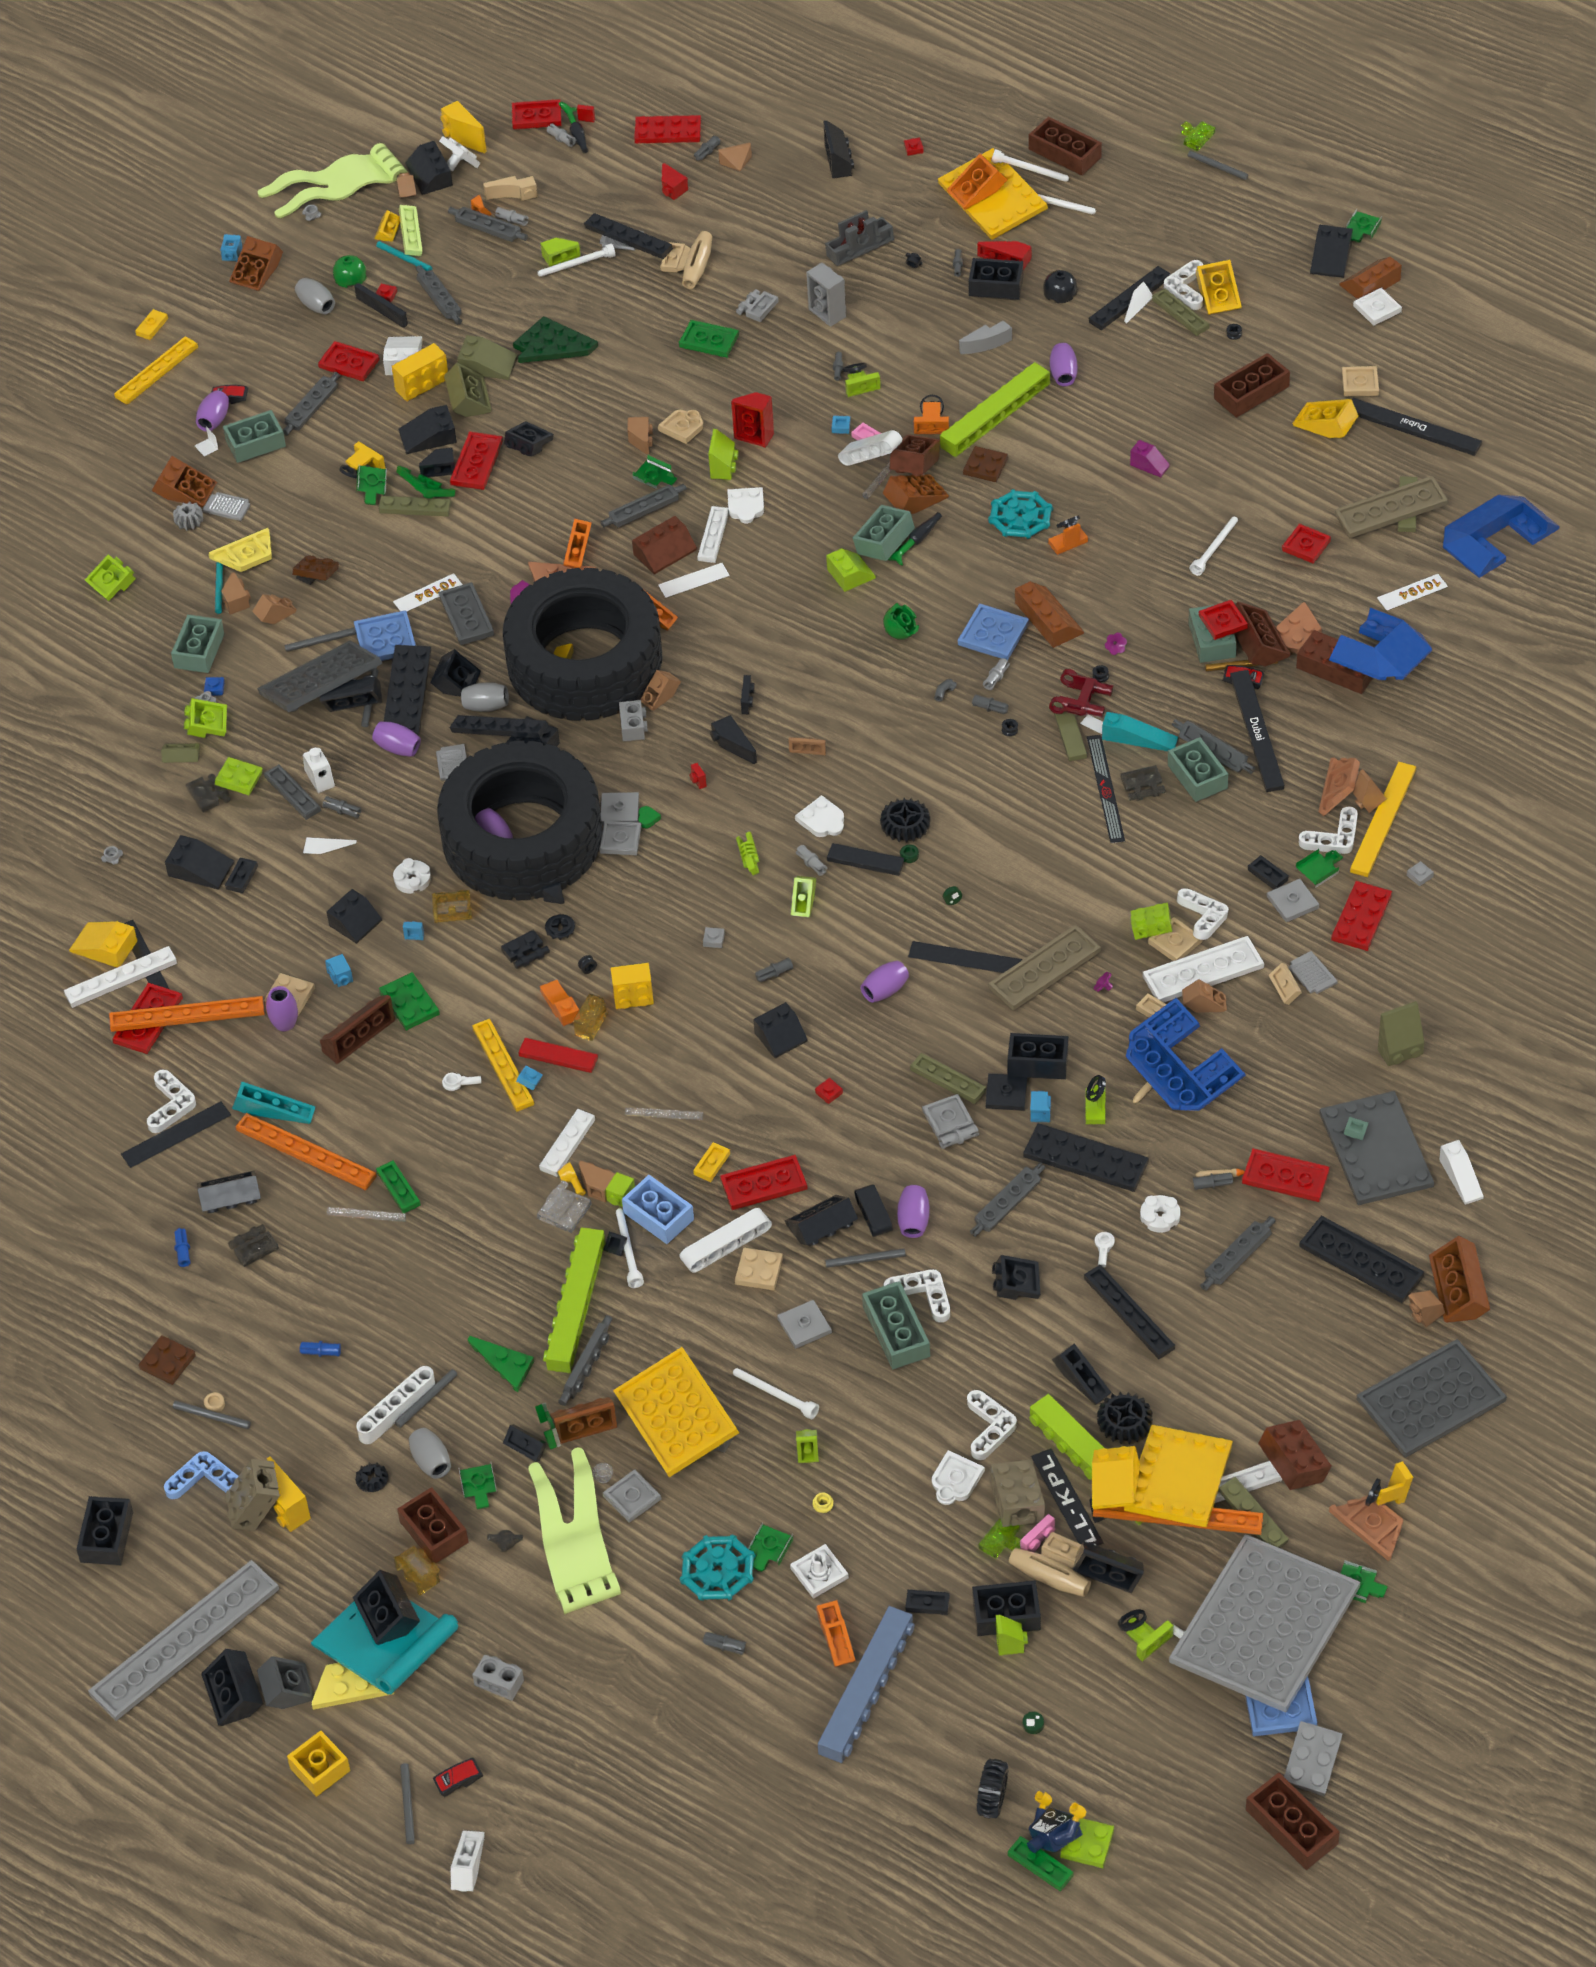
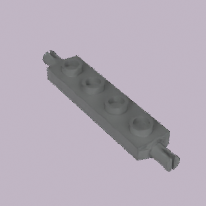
[448,207,528,242]
[416,265,462,325]
[283,372,340,435]
[600,483,687,528]
[1172,719,1255,774]
[970,1163,1045,1237]
[1200,1216,1276,1291]
[558,1315,612,1406]

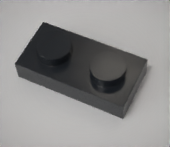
[741,675,755,715]
[1248,855,1289,889]
[225,857,258,894]
[503,1424,547,1462]
[905,1589,950,1615]

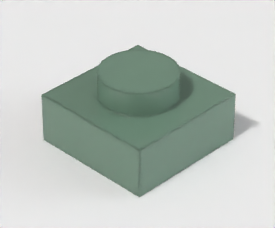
[1344,1117,1368,1140]

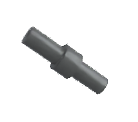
[953,249,963,277]
[833,352,843,381]

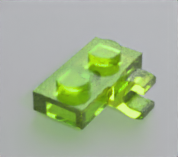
[1181,121,1216,151]
[978,1518,1021,1558]

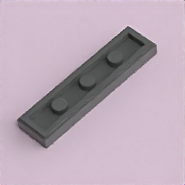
[264,765,321,820]

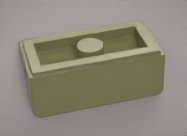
[161,743,200,763]

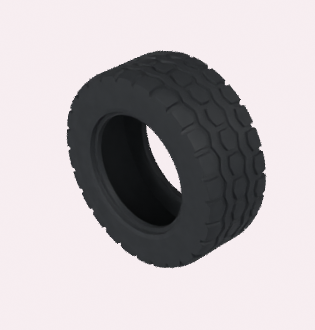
[503,568,662,721]
[437,741,602,901]

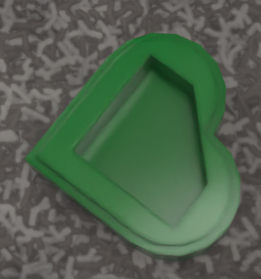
[638,806,661,829]

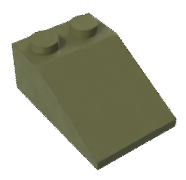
[457,335,518,380]
[1378,1001,1424,1067]

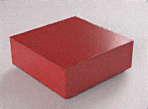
[577,105,595,123]

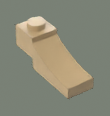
[483,176,538,201]

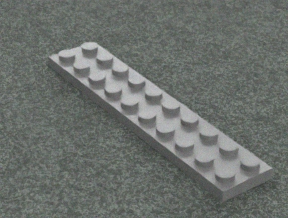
[88,1560,280,1721]

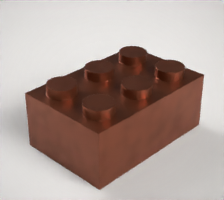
[889,434,940,476]
[1258,1420,1332,1490]
[397,1487,469,1564]

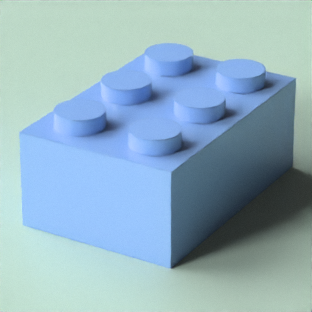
[622,1175,694,1244]

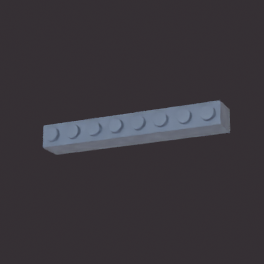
[818,1606,915,1763]

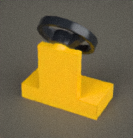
[339,441,386,479]
[1365,1461,1413,1506]

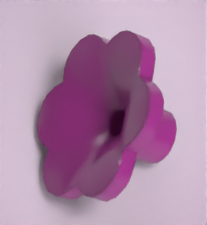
[1105,632,1127,655]
[1093,972,1113,992]

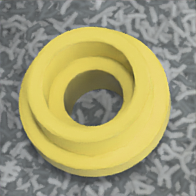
[813,1493,834,1513]

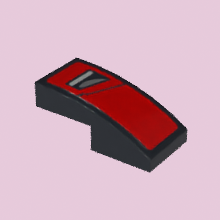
[211,385,249,405]
[1222,665,1264,689]
[433,1758,484,1797]

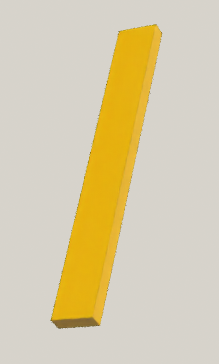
[1350,761,1416,877]

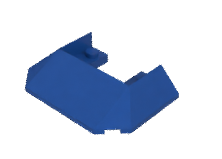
[1443,495,1560,578]
[1329,607,1432,680]
[1126,998,1246,1111]

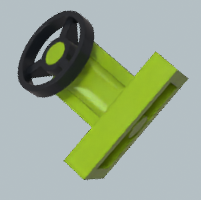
[843,363,881,397]
[1086,1075,1106,1124]
[1118,1609,1174,1662]

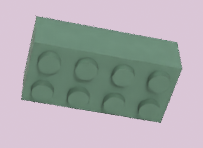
[862,1281,930,1370]

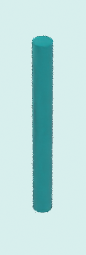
[376,241,432,271]
[215,562,223,614]

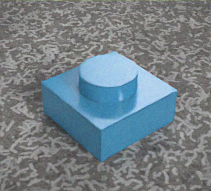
[832,416,850,434]
[403,921,424,940]
[516,1066,543,1090]

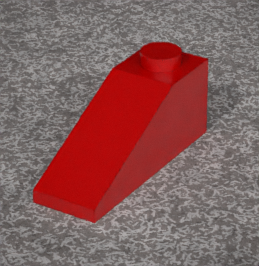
[977,241,1032,270]

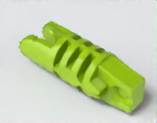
[736,831,760,876]

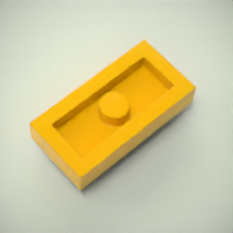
[135,309,168,340]
[693,1142,730,1182]

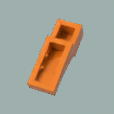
[540,979,581,1026]
[816,1600,856,1667]

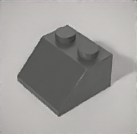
[257,1656,314,1709]

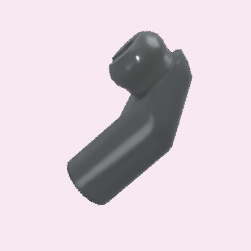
[934,679,956,702]

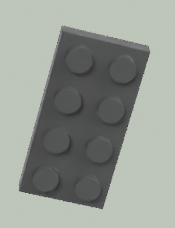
[438,582,494,646]

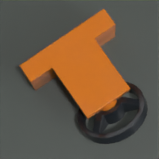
[914,395,949,434]
[1048,515,1088,555]

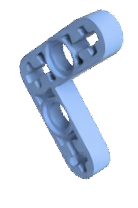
[164,1451,238,1499]

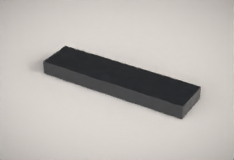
[354,283,408,328]
[827,843,904,876]

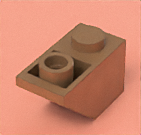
[396,173,416,198]
[627,417,653,454]
[221,572,251,615]
[252,594,297,624]
[640,670,681,711]
[1182,979,1227,1013]
[579,1160,615,1203]
[1408,1290,1445,1327]

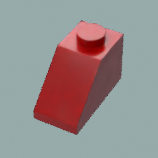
[662,163,688,200]

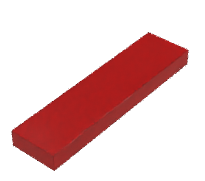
[518,1038,598,1073]

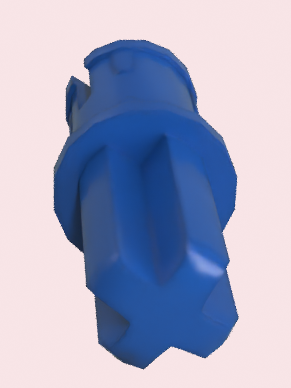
[174,1228,191,1267]
[300,1341,341,1357]

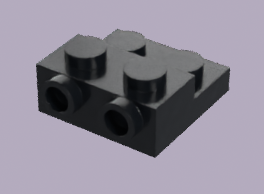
[504,421,554,457]
[992,1255,1041,1300]

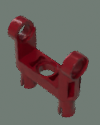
[1049,669,1113,718]

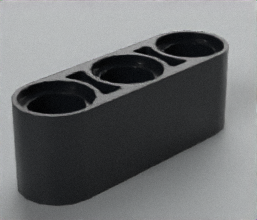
[854,1184,893,1237]

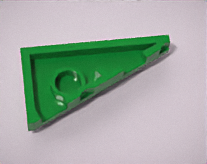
[396,466,456,499]
[467,1336,534,1392]

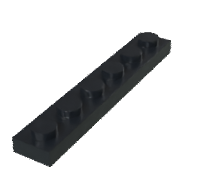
[584,213,673,259]
[1089,266,1171,331]
[449,715,549,738]
[1084,1265,1175,1359]

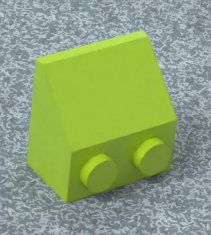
[708,429,738,480]
[826,548,876,592]

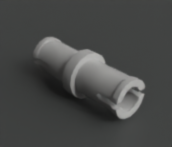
[547,124,576,147]
[495,207,529,226]
[983,658,1010,690]
[796,845,828,876]
[938,1124,979,1149]

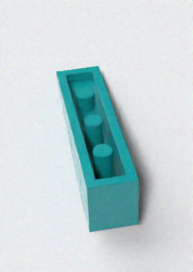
[1102,712,1178,751]
[232,1082,315,1124]

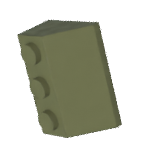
[444,363,492,417]

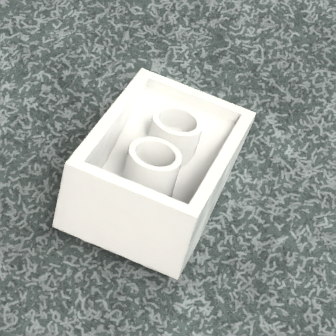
[383,336,422,375]

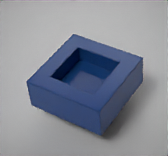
[204,677,225,696]

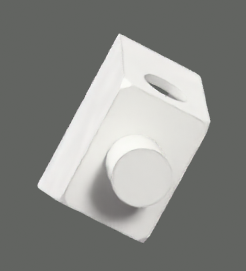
[303,748,335,793]

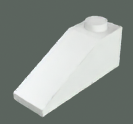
[1439,1140,1484,1205]
[451,1830,485,1892]

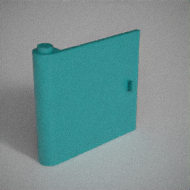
[311,1600,458,1695]

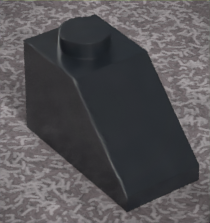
[419,447,455,477]

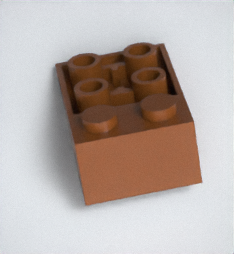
[229,236,283,291]
[152,456,217,507]
[883,474,949,514]

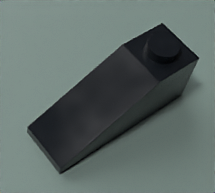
[710,715,757,764]
[1052,1343,1112,1405]

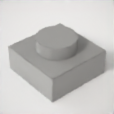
[1406,861,1434,886]
[703,927,725,948]

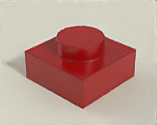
[904,138,923,156]
[376,283,397,303]
[690,763,707,789]
[815,1078,843,1104]

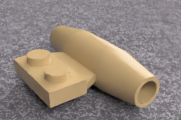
[660,231,712,289]
[1009,1532,1091,1597]

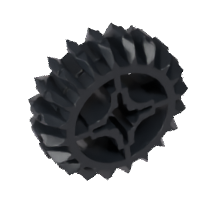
[880,797,931,843]
[1097,1391,1153,1445]
[976,1759,1009,1819]

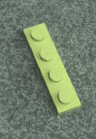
[399,205,422,256]

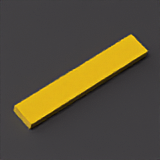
[114,336,198,405]
[472,1019,534,1112]

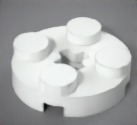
[393,858,431,894]
[1140,1195,1180,1232]

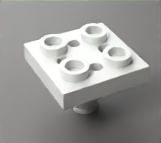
[439,136,481,171]
[790,1544,849,1599]

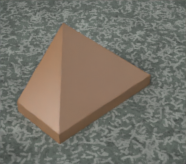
[718,143,752,171]
[788,737,826,755]

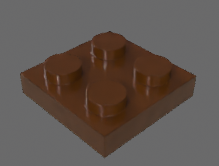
[963,446,1008,482]
[293,555,339,581]
[138,1335,196,1385]

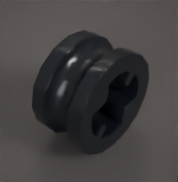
[1226,323,1242,340]
[1092,665,1109,683]
[1001,719,1018,737]
[578,955,597,974]

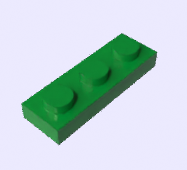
[376,1160,421,1214]
[1007,1836,1074,1892]

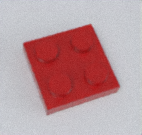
[1282,524,1331,564]
[1199,599,1248,640]

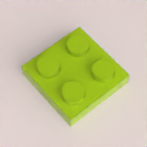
[215,757,263,795]
[1060,1818,1114,1868]

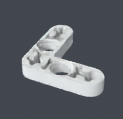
[1164,260,1203,310]
[1299,807,1358,854]
[1177,889,1229,940]
[147,1070,196,1133]
[884,1270,950,1322]
[967,1390,1017,1460]

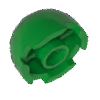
[333,255,367,288]
[883,603,919,640]

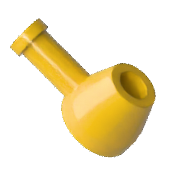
[558,1162,586,1197]

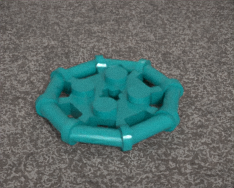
[988,489,1053,539]
[680,1534,755,1601]

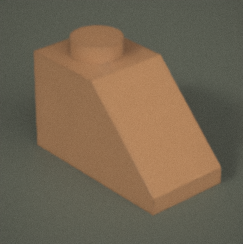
[1353,769,1386,813]

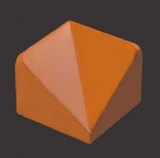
[471,195,492,216]

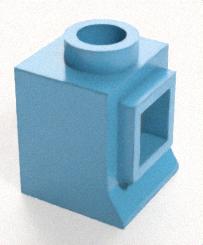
[220,234,243,261]
[325,954,353,987]
[1030,1091,1051,1122]

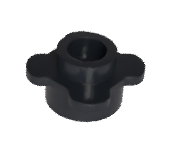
[905,253,923,268]

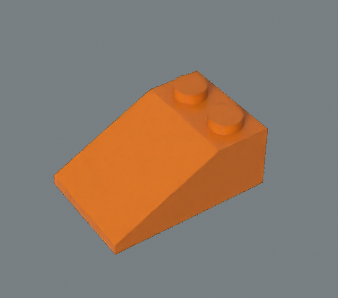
[946,154,1008,210]

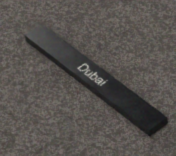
[1352,398,1482,456]
[1230,670,1285,792]

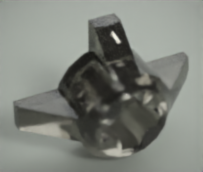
[487,1530,523,1552]

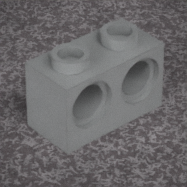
[619,700,648,742]
[473,1654,524,1701]

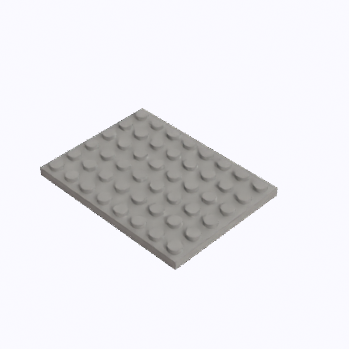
[1169,1534,1360,1713]

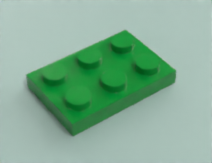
[679,320,739,358]
[379,972,440,1031]

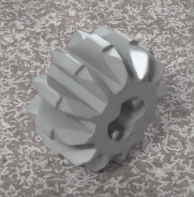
[173,501,203,531]

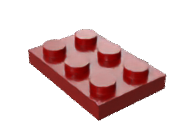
[512,99,562,129]
[318,341,380,382]

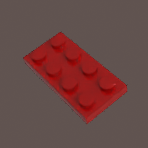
[634,115,701,144]
[450,432,503,490]
[1331,881,1392,951]
[112,983,183,1054]
[1242,1148,1330,1202]
[720,1155,808,1210]

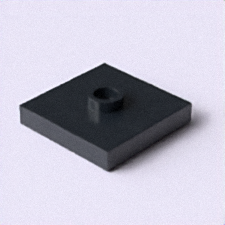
[985,1073,1027,1111]

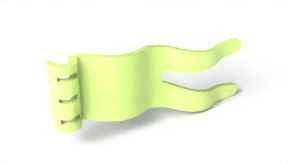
[258,143,408,218]
[528,1448,621,1614]

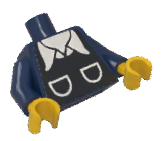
[1027,1791,1086,1853]

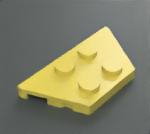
[209,528,272,572]
[312,1663,394,1710]

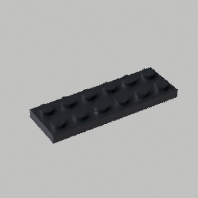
[384,645,431,736]
[1023,1123,1149,1192]
[1299,1215,1424,1304]

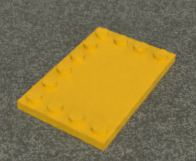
[938,148,1048,240]
[613,1347,739,1477]
[1124,1425,1233,1527]

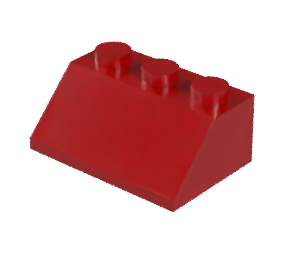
[731,392,774,448]

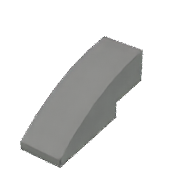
[959,321,1012,354]

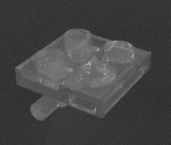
[537,1180,592,1233]

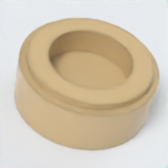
[204,1392,225,1413]

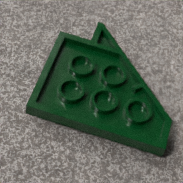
[513,316,598,363]

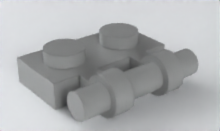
[736,289,779,322]

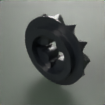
[545,914,575,941]
[355,1462,388,1492]

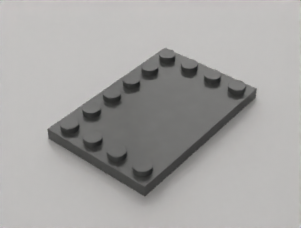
[257,641,382,712]
[1319,1091,1434,1205]
[1356,1339,1507,1458]

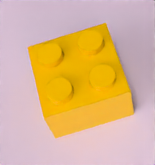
[611,963,654,1009]
[287,1730,350,1797]

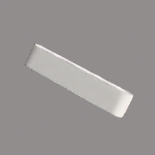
[838,430,902,466]
[680,1208,772,1273]
[356,1366,435,1444]

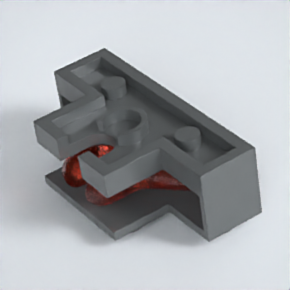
[825,210,894,266]

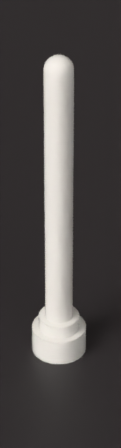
[991,149,1069,182]
[1038,194,1096,214]
[538,243,616,277]
[1189,517,1238,576]
[616,1208,644,1288]
[733,1368,819,1420]

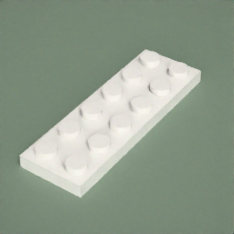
[1143,936,1264,1003]

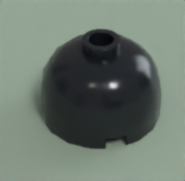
[1043,270,1077,303]

